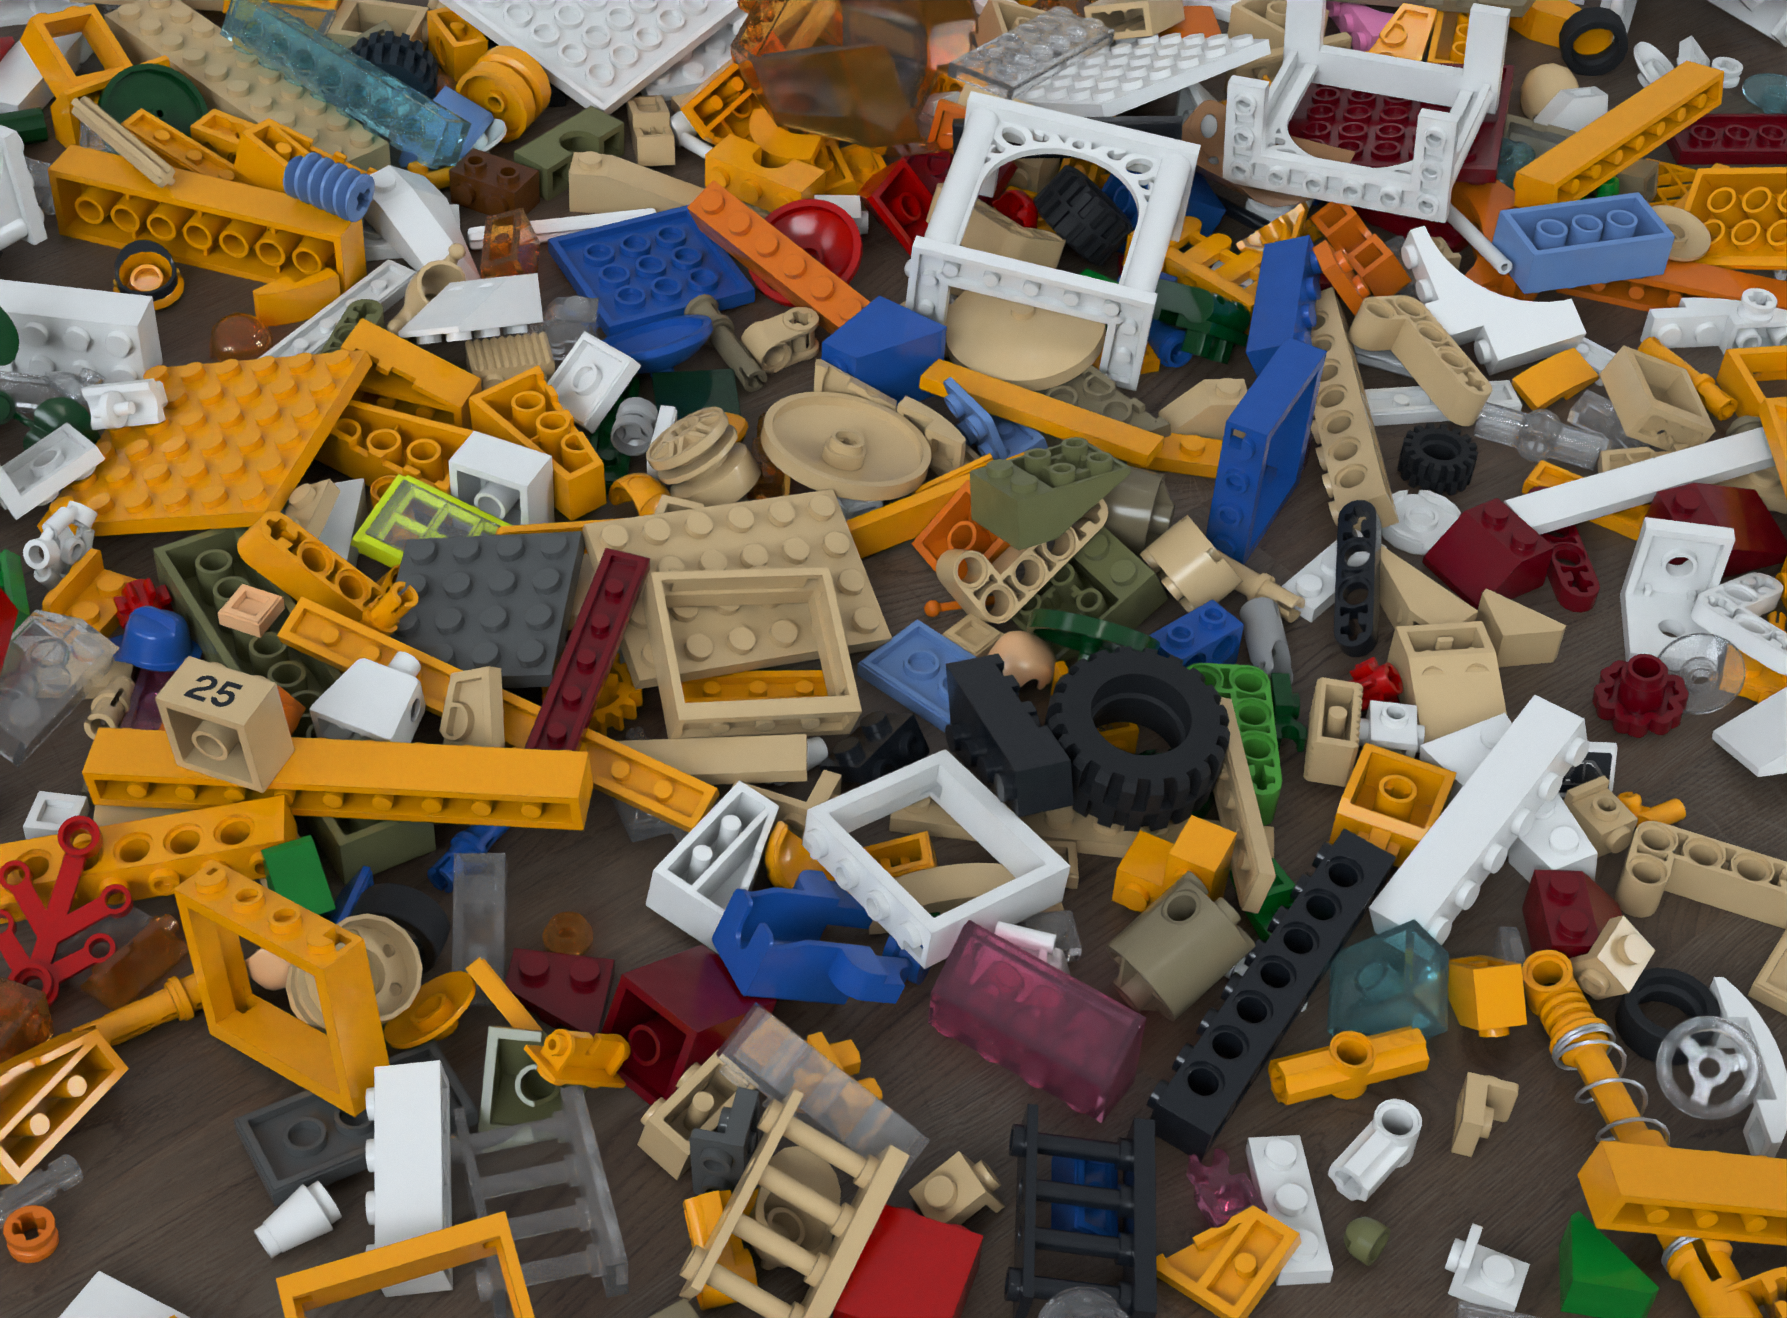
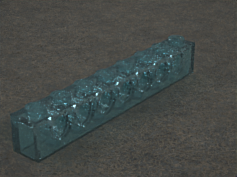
[220,0,472,169]

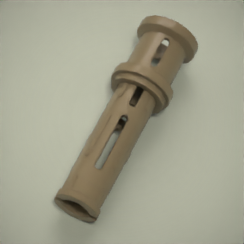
[684,294,767,392]

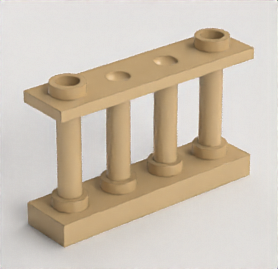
[679,1089,910,1318]

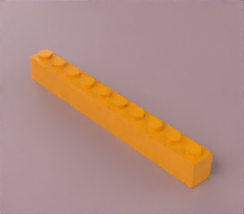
[82,727,593,831]

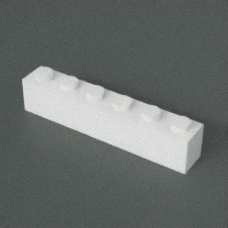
[1369,695,1589,960]

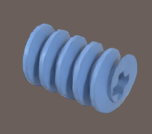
[283,152,375,222]

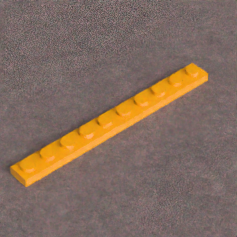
[277,596,720,832]

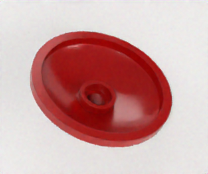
[748,199,863,307]

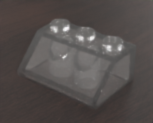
[0,609,120,768]

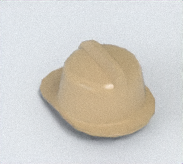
[749,1146,841,1270]

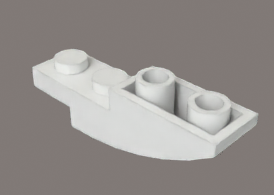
[1640,298,1787,355]

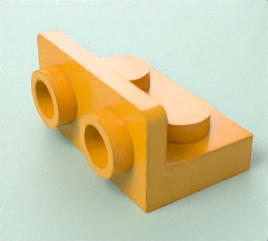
[42,548,137,651]

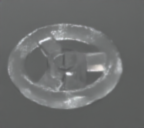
[1656,1016,1763,1120]

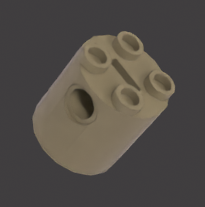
[1079,466,1176,557]
[1105,871,1256,1022]

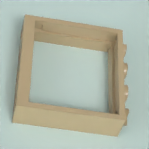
[642,564,862,739]

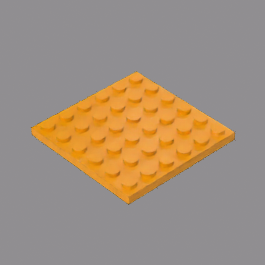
[37,349,373,536]

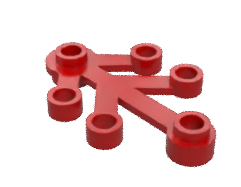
[0,815,134,1013]

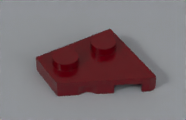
[505,948,615,1037]

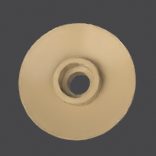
[1651,205,1711,262]

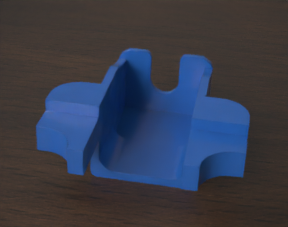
[712,870,913,1005]

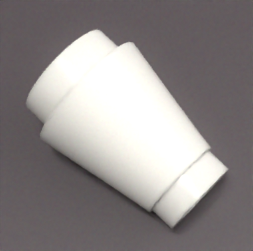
[254,1180,342,1258]

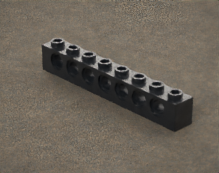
[1146,828,1396,1163]

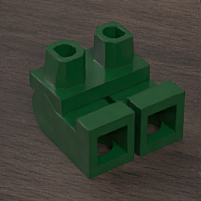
[1152,278,1250,365]

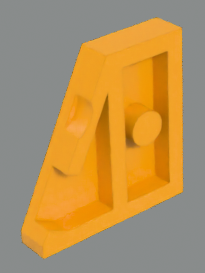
[1156,1205,1301,1318]

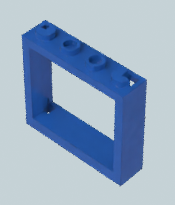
[1206,337,1327,565]

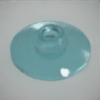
[1742,73,1787,114]

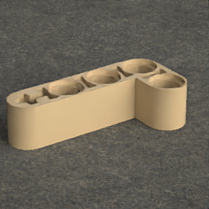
[926,183,1066,269]
[1347,295,1492,426]
[936,498,1108,624]
[1615,821,1787,929]

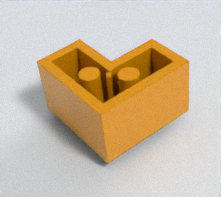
[1111,815,1237,913]

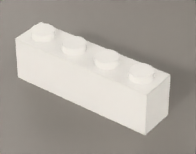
[365,1060,453,1297]

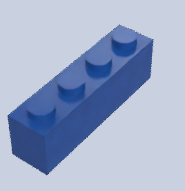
[1246,235,1323,377]

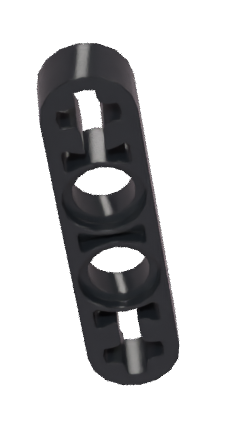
[1334,500,1382,657]

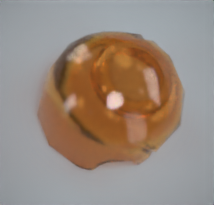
[209,312,273,362]

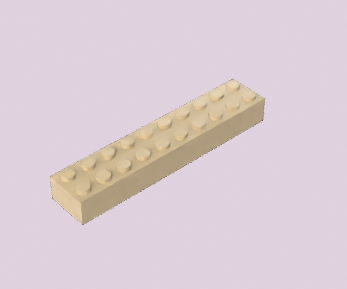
[104,0,391,172]

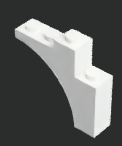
[1401,226,1586,376]

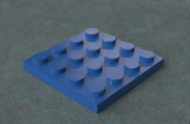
[548,205,755,337]

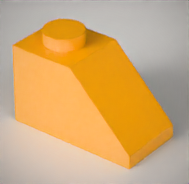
[1435,955,1527,1037]

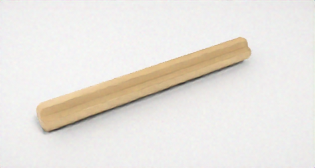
[71,96,176,188]

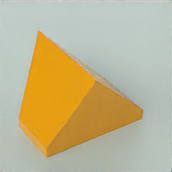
[1236,202,1309,256]

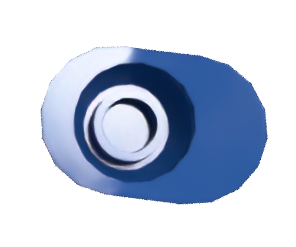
[97,605,202,672]

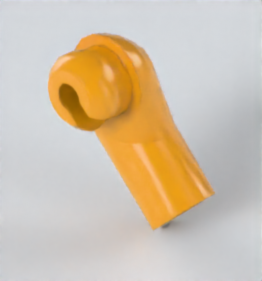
[407,159,456,190]
[1617,792,1686,828]

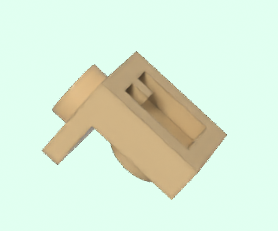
[1451,1072,1519,1157]

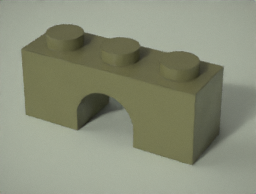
[514,106,624,201]

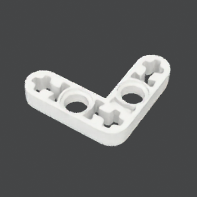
[1690,572,1787,676]

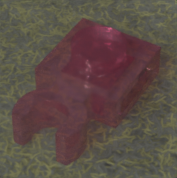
[1187,1148,1268,1228]

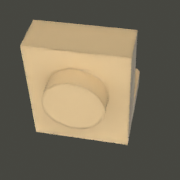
[1569,915,1656,1000]
[909,1151,1005,1225]

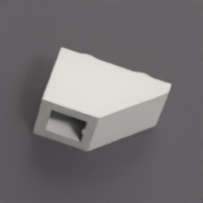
[1533,86,1608,132]

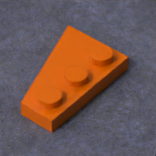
[1312,240,1371,316]

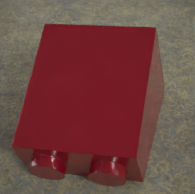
[601,944,777,1105]

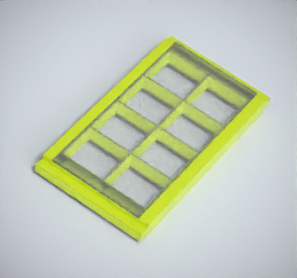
[350,474,513,568]

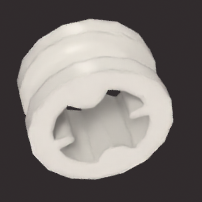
[1711,57,1743,88]
[1737,288,1777,325]

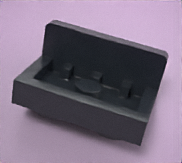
[819,711,930,786]

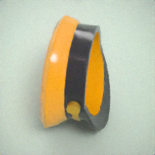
[113,240,184,311]

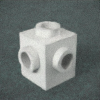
[1358,700,1425,758]

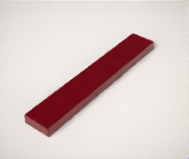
[524,548,650,751]

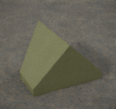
[478,1025,590,1139]

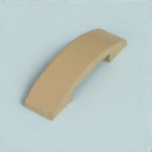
[868,863,1064,935]

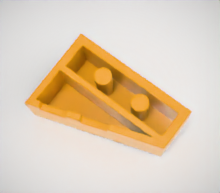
[234,118,378,193]

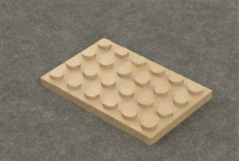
[582,489,892,690]

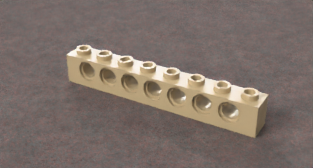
[1311,287,1399,532]

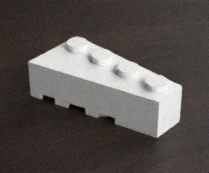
[1420,713,1598,883]

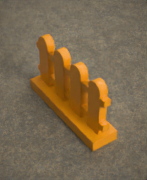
[1122,216,1262,335]

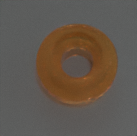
[543,911,593,956]

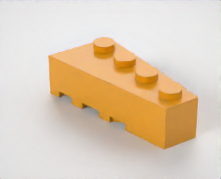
[469,365,607,521]
[314,400,481,527]

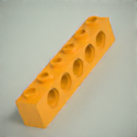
[0,794,298,924]

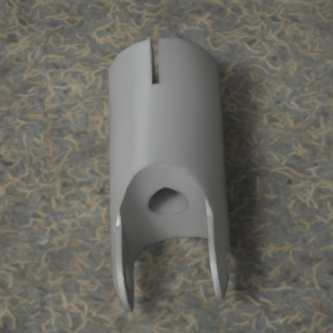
[1239,597,1293,684]

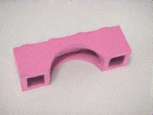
[1326,1,1394,52]

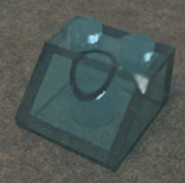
[1327,919,1449,1040]

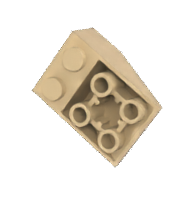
[1387,621,1507,744]

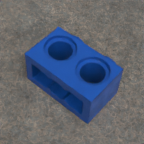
[1148,599,1244,668]

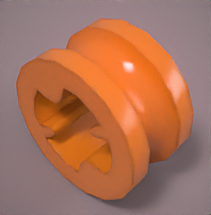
[3,1205,59,1263]

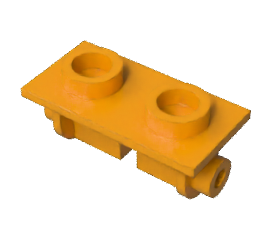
[524,1029,631,1089]

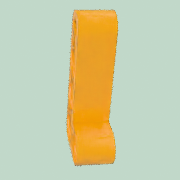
[237,511,400,622]

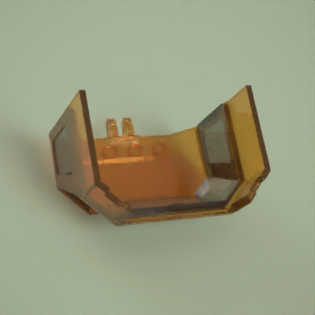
[730,0,979,158]

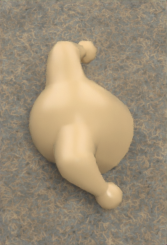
[386,243,466,340]

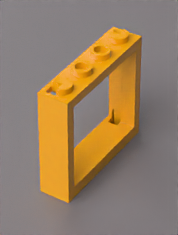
[173,860,390,1117]
[276,1211,535,1318]

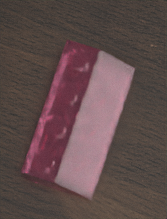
[928,920,1146,1123]

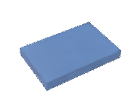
[857,619,1019,733]

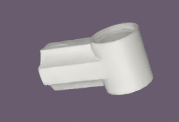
[1328,1099,1422,1202]

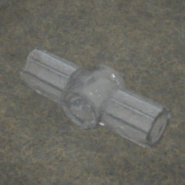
[1474,402,1605,470]

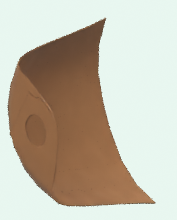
[1182,100,1355,207]

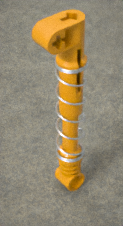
[1522,949,1787,1318]

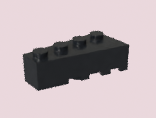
[945,654,1074,817]

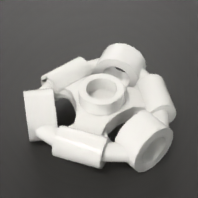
[23,501,98,590]

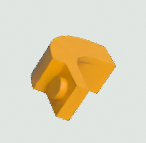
[749,85,831,174]

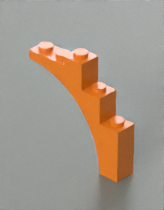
[1450,179,1538,301]

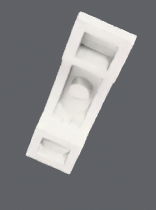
[1709,977,1787,1158]

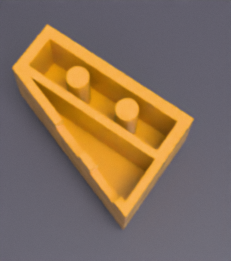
[341,318,482,430]
[0,1029,129,1185]

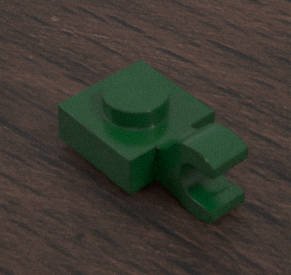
[1270,673,1308,752]

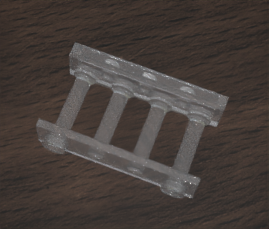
[450,1085,629,1318]

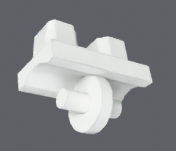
[81,378,168,430]

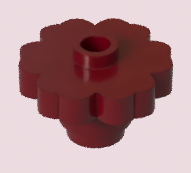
[1592,654,1689,738]

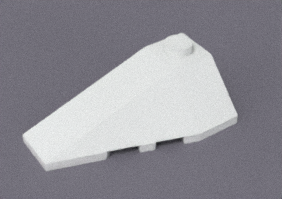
[363,165,481,281]

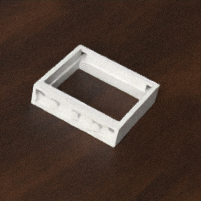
[802,749,1070,969]

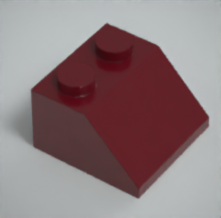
[1422,498,1554,610]
[1522,870,1622,984]

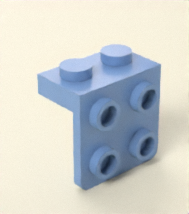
[943,377,1048,460]

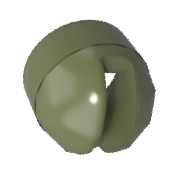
[1343,1216,1391,1266]

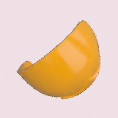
[609,473,671,516]
[764,821,835,889]

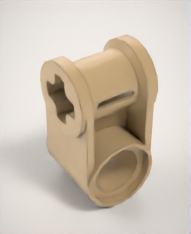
[741,307,819,374]

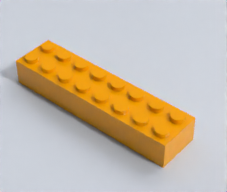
[48,144,367,295]

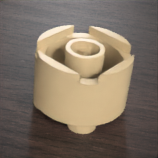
[1140,515,1243,613]

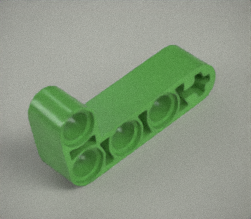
[1187,663,1282,826]

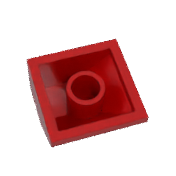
[857,157,933,256]

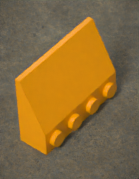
[1684,167,1787,270]

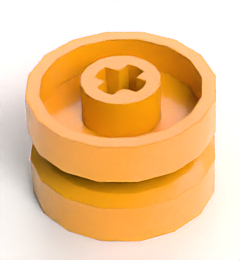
[455,45,551,143]

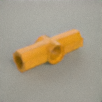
[1268,1026,1430,1105]

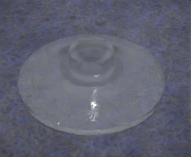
[43,368,106,408]
[1657,633,1746,715]

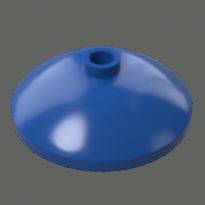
[601,315,713,378]

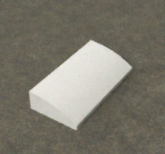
[0,32,94,114]

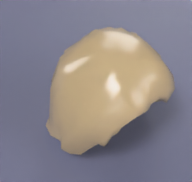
[1520,63,1580,120]

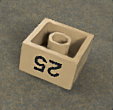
[155,656,295,793]

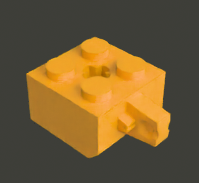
[1329,742,1457,868]

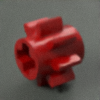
[113,578,174,629]
[1349,657,1403,712]

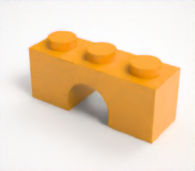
[705,134,826,212]

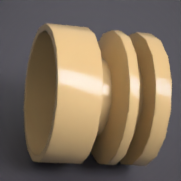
[646,406,761,507]
[286,913,423,1035]

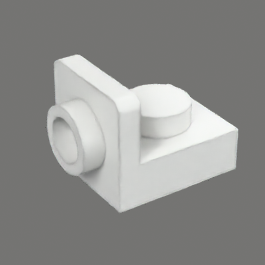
[1445,1223,1530,1318]

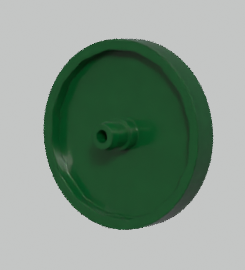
[97,63,208,155]
[1026,609,1160,662]

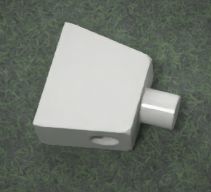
[309,652,426,743]

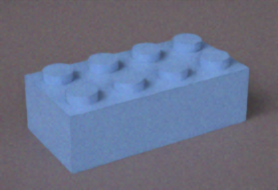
[1492,192,1675,294]

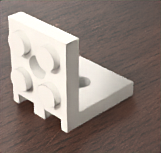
[0,423,105,520]
[1620,517,1735,677]

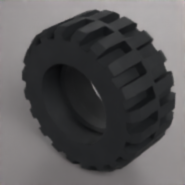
[1044,646,1230,832]

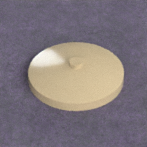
[944,290,1106,391]
[761,391,932,501]

